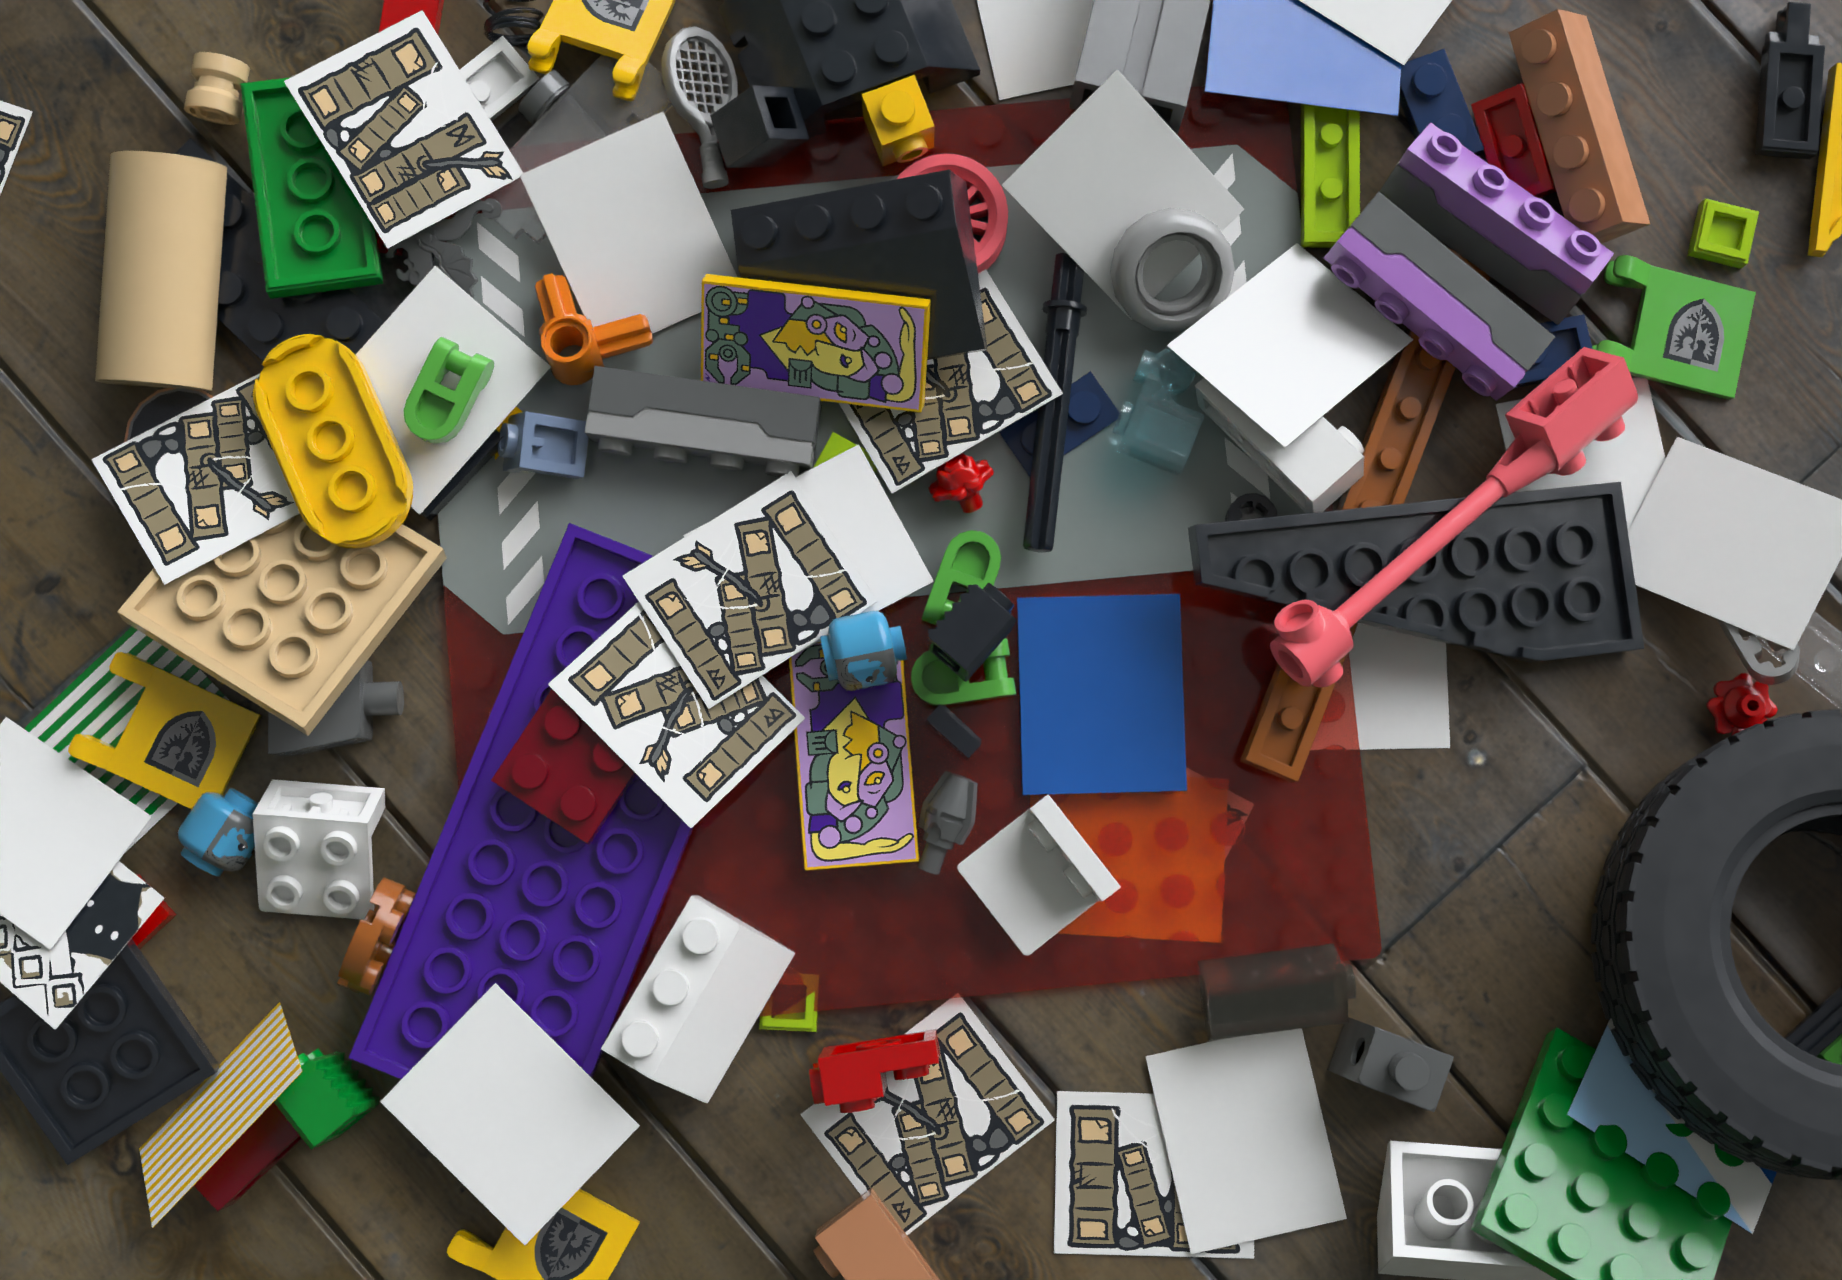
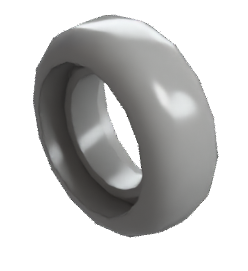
[1110,208,1235,333]

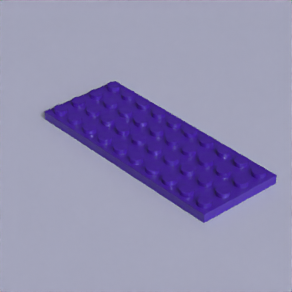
[349,523,694,1079]

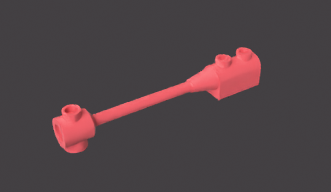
[1270,347,1638,687]

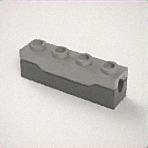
[585,366,822,477]

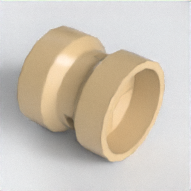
[184,52,250,125]

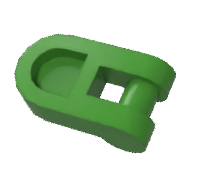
[404,337,494,444]
[921,530,1001,625]
[911,638,1016,706]

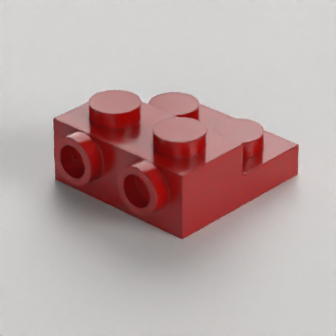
[809,1029,940,1113]

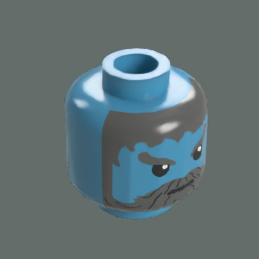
[820,611,907,691]
[178,788,258,877]

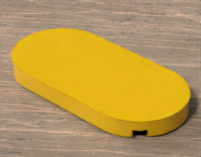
[253,334,413,548]

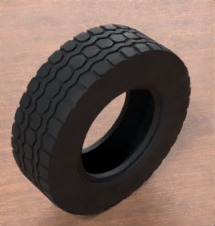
[1591,709,1842,1181]

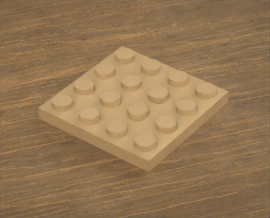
[117,513,447,736]

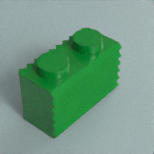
[274,1048,380,1150]

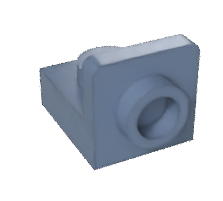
[498,411,588,479]

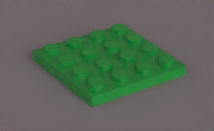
[1471,1027,1744,1280]

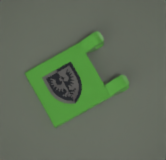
[1592,255,1756,400]

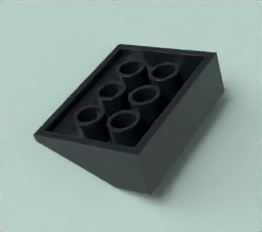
[731,169,988,360]

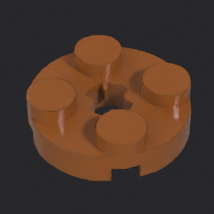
[337,877,416,996]

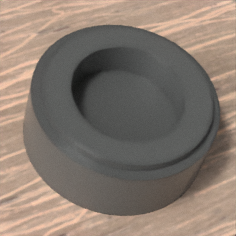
[518,70,571,125]

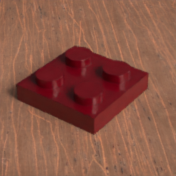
[491,689,636,844]

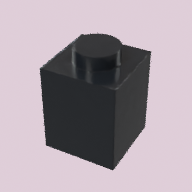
[710,86,809,168]

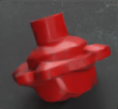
[928,453,994,513]
[1706,673,1778,736]

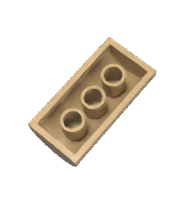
[95,151,227,391]

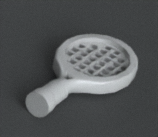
[662,26,738,189]

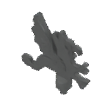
[384,198,503,298]

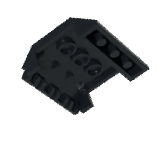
[718,0,981,138]

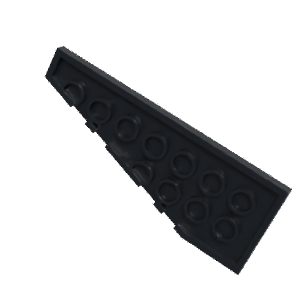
[1188,482,1644,663]

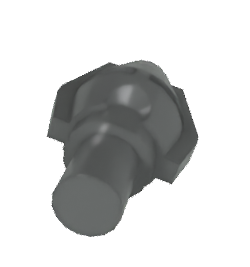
[918,771,978,875]

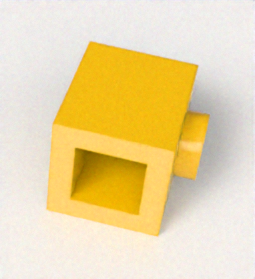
[862,75,935,166]

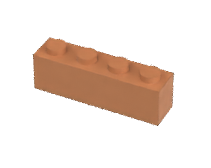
[1508,9,1650,244]
[813,1188,940,1280]

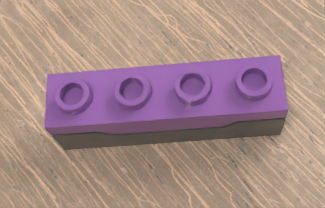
[1379,123,1614,326]
[1323,192,1555,401]

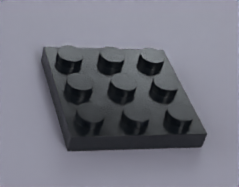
[0,938,220,1166]

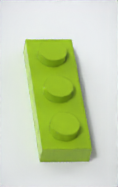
[1301,104,1360,248]

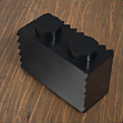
[927,583,1017,682]

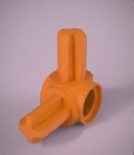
[535,273,653,386]

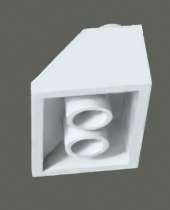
[601,895,795,1103]
[1377,1140,1557,1280]

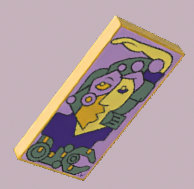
[701,274,931,413]
[789,641,919,870]

